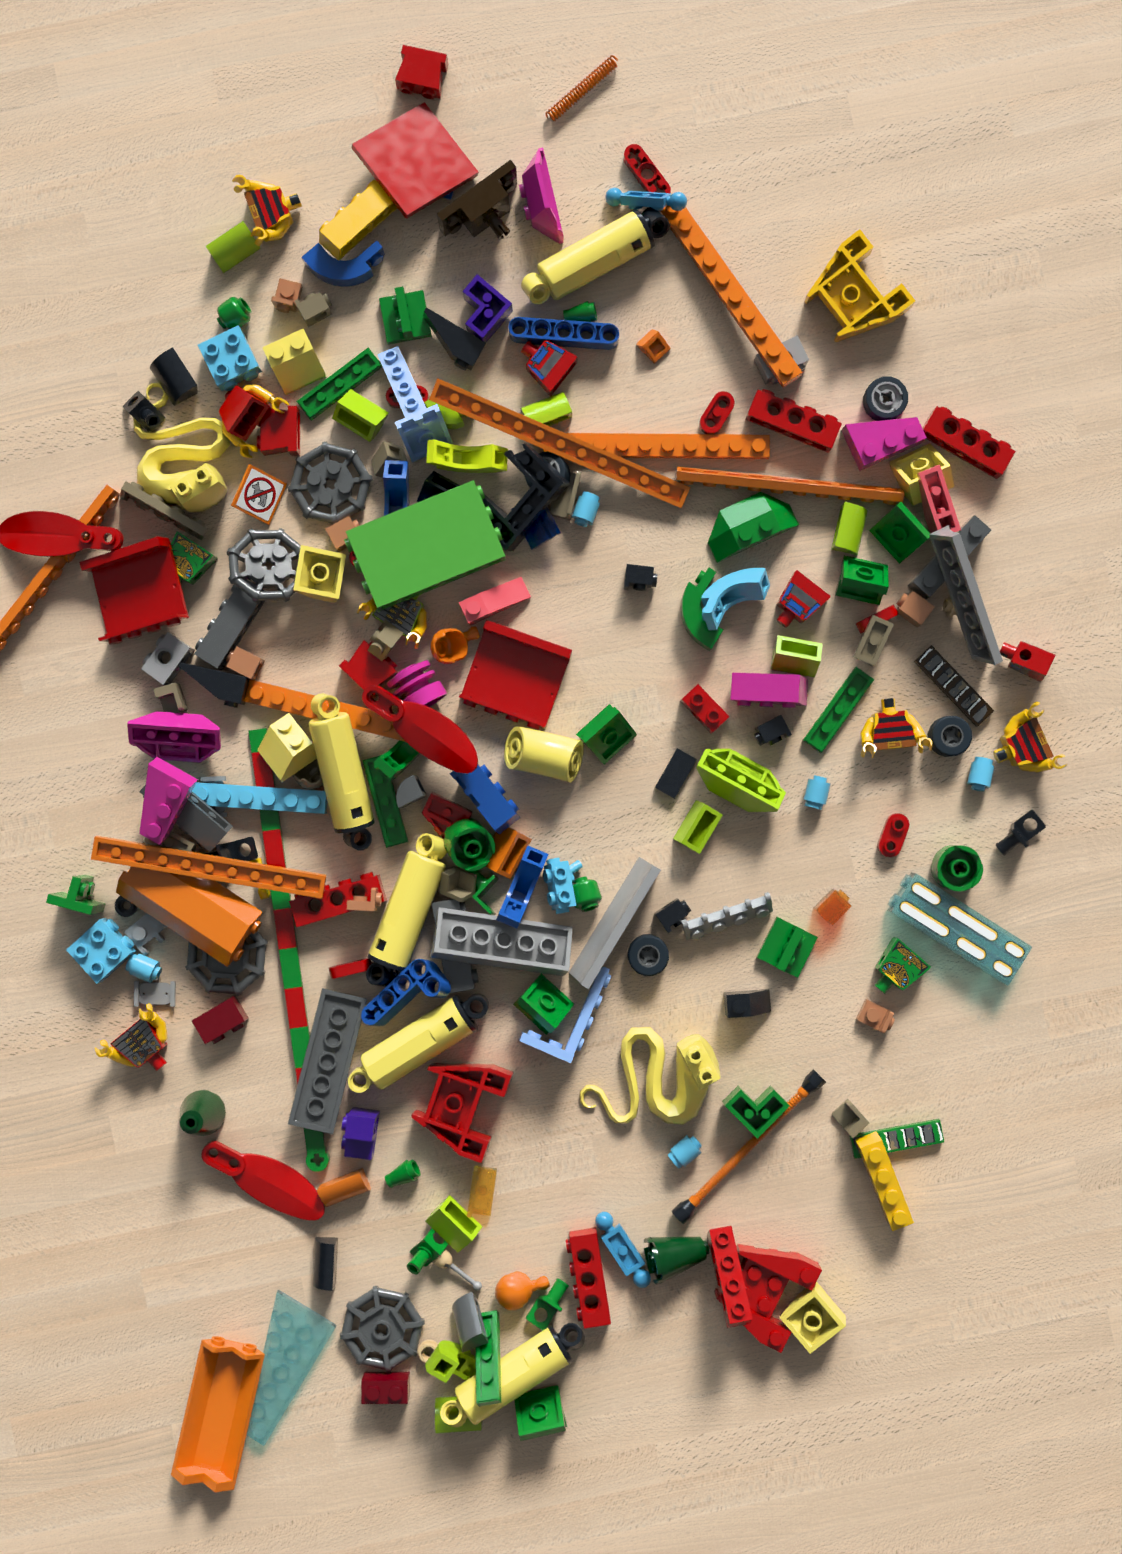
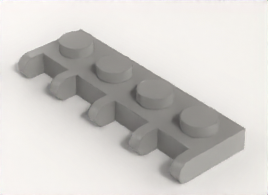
[681,892,773,940]
[124,913,167,956]

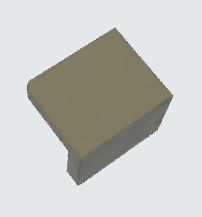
[371,441,407,478]
[153,683,188,713]
[439,866,477,902]
[832,1099,870,1138]

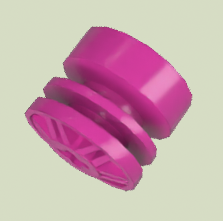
[387,660,447,707]

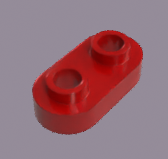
[699,391,735,434]
[877,813,910,857]

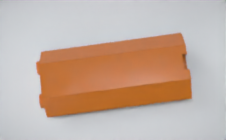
[116,866,263,967]
[171,1336,265,1492]

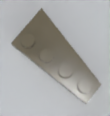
[120,481,208,540]

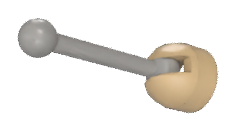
[433,1249,482,1291]

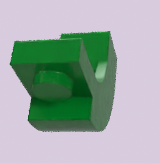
[681,567,723,651]
[373,740,420,782]

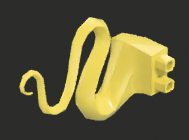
[133,383,230,513]
[580,1027,721,1125]

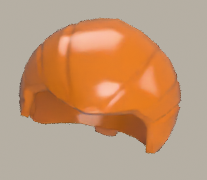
[430,626,480,664]
[495,1271,550,1311]

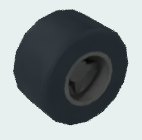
[927,716,972,757]
[628,934,669,976]

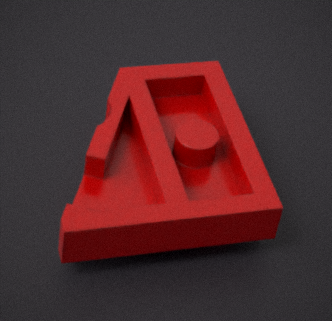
[422,792,473,839]

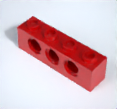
[745,389,842,453]
[922,406,1016,479]
[289,872,387,927]
[707,1225,753,1328]
[566,1227,611,1329]

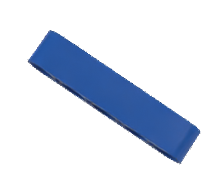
[508,317,620,350]

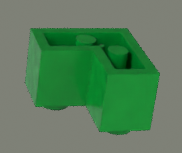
[722,1085,790,1139]

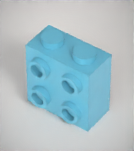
[198,325,262,391]
[66,918,136,984]

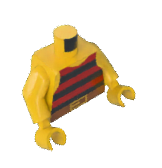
[232,174,302,246]
[860,698,933,758]
[993,702,1067,773]

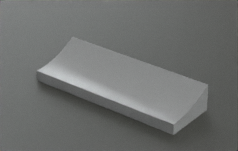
[929,525,1003,665]
[569,857,661,989]
[430,907,573,976]

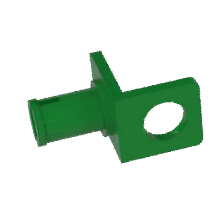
[470,870,499,916]
[407,1228,448,1275]
[526,1278,569,1330]

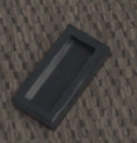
[654,748,697,799]

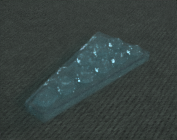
[247,1290,336,1446]

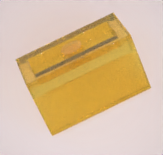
[467,1166,497,1218]

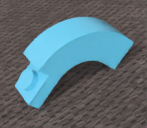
[701,568,770,630]

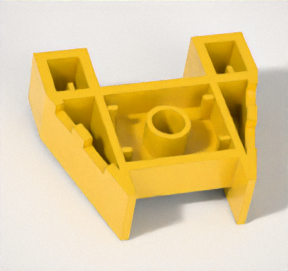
[804,229,915,342]

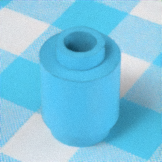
[572,491,600,527]
[967,757,994,792]
[803,775,831,810]
[125,954,162,983]
[667,1135,702,1169]

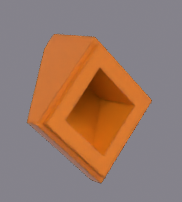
[636,329,671,364]

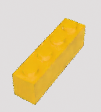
[319,179,397,261]
[855,1131,914,1231]

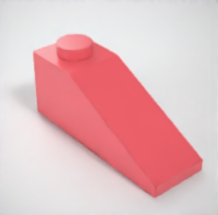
[917,465,961,534]
[459,577,531,626]

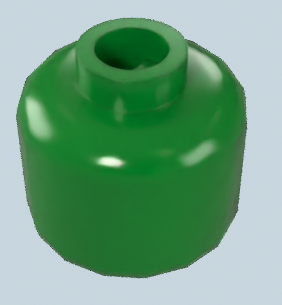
[217,297,252,329]
[573,876,602,912]

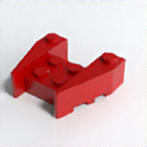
[411,1063,514,1163]
[714,1244,822,1353]

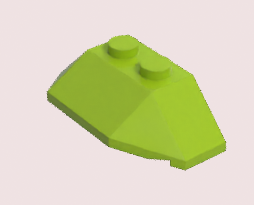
[696,749,786,812]

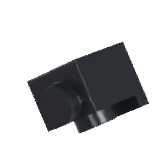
[624,564,658,591]
[754,715,792,746]
[655,898,691,933]

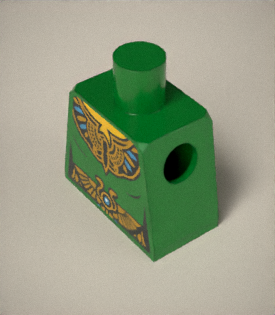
[171,531,218,585]
[875,937,931,994]

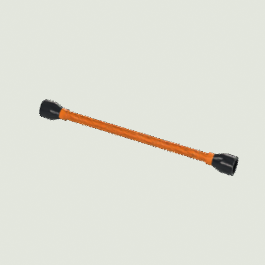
[672,1069,826,1224]

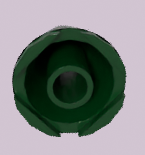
[180,1090,226,1136]
[644,1237,709,1285]

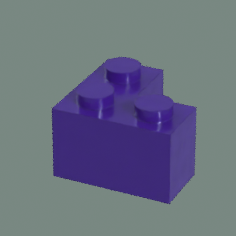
[462,274,513,342]
[341,1107,380,1160]

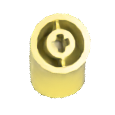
[504,727,584,783]

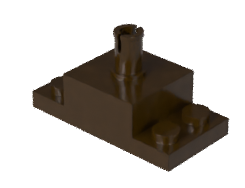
[437,159,517,240]

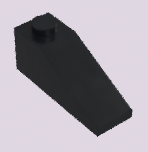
[423,307,486,370]
[179,662,250,708]

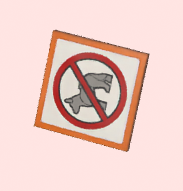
[231,464,287,525]

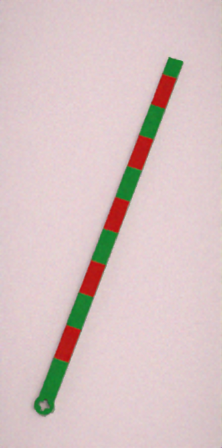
[248,728,330,1172]

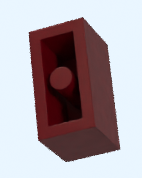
[192,995,249,1045]
[361,1372,410,1404]

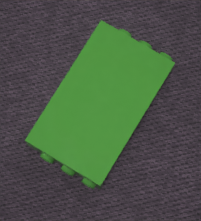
[344,480,506,612]

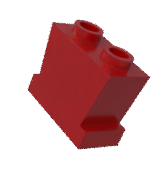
[395,45,449,99]
[257,406,300,456]
[339,640,398,699]

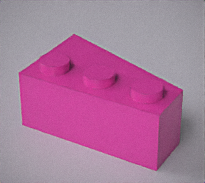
[841,417,927,471]
[730,673,808,708]

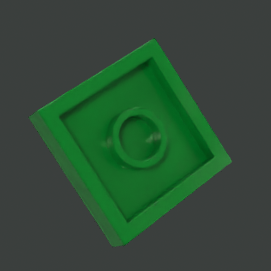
[379,286,432,345]
[869,502,930,564]
[835,555,889,605]
[576,704,637,765]
[46,875,106,915]
[756,916,818,978]
[513,973,574,1035]
[514,1385,567,1441]

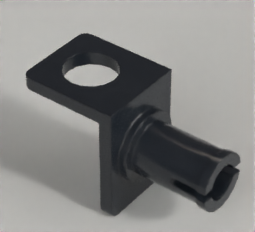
[123,391,165,432]
[996,810,1046,856]
[204,837,258,861]

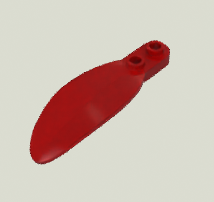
[0,511,124,557]
[362,685,478,773]
[201,1141,325,1221]

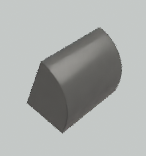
[396,775,427,808]
[452,1292,489,1352]

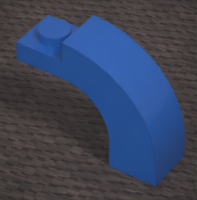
[301,241,385,287]
[383,460,409,516]
[496,846,549,929]

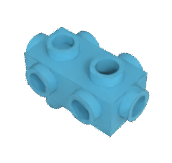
[543,858,583,914]

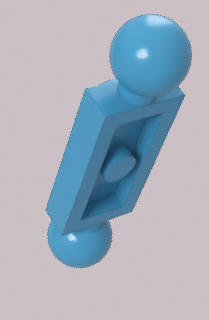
[605,188,687,211]
[595,1212,651,1288]

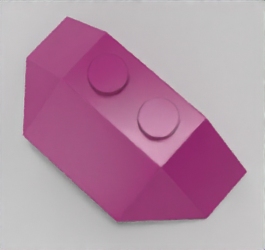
[519,148,564,244]
[127,711,221,763]

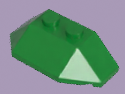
[707,492,799,563]

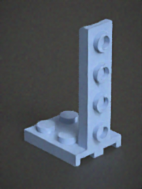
[377,346,453,462]
[519,967,612,1063]

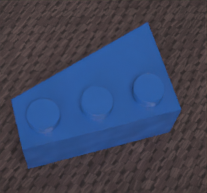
[450,764,520,834]

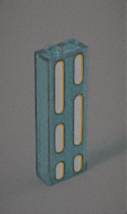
[887,872,1032,986]

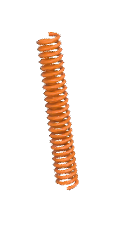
[545,55,618,122]

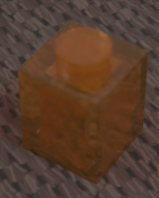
[813,889,851,926]

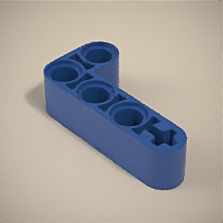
[361,959,451,1026]

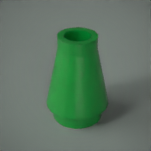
[563,301,597,322]
[385,1159,421,1188]

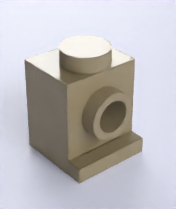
[294,292,332,327]
[368,619,403,661]

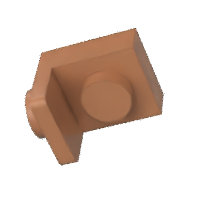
[271,278,303,313]
[347,888,382,911]
[856,999,895,1033]

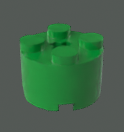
[444,818,495,871]
[931,845,983,892]

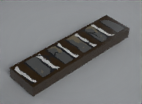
[914,645,994,727]

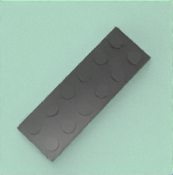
[288,988,367,1134]

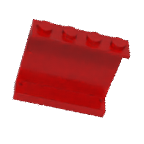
[79,536,189,645]
[459,620,572,730]

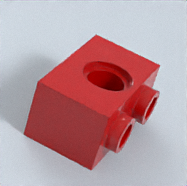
[680,684,729,734]

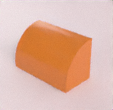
[486,827,532,879]
[317,1168,371,1207]

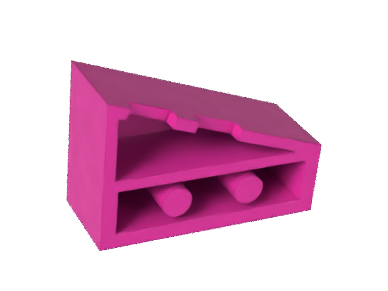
[139,757,198,845]

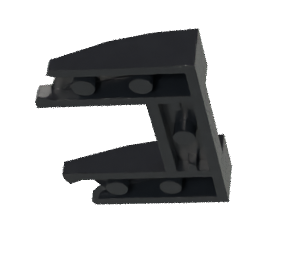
[482,443,570,551]

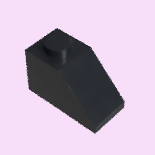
[724,989,771,1018]

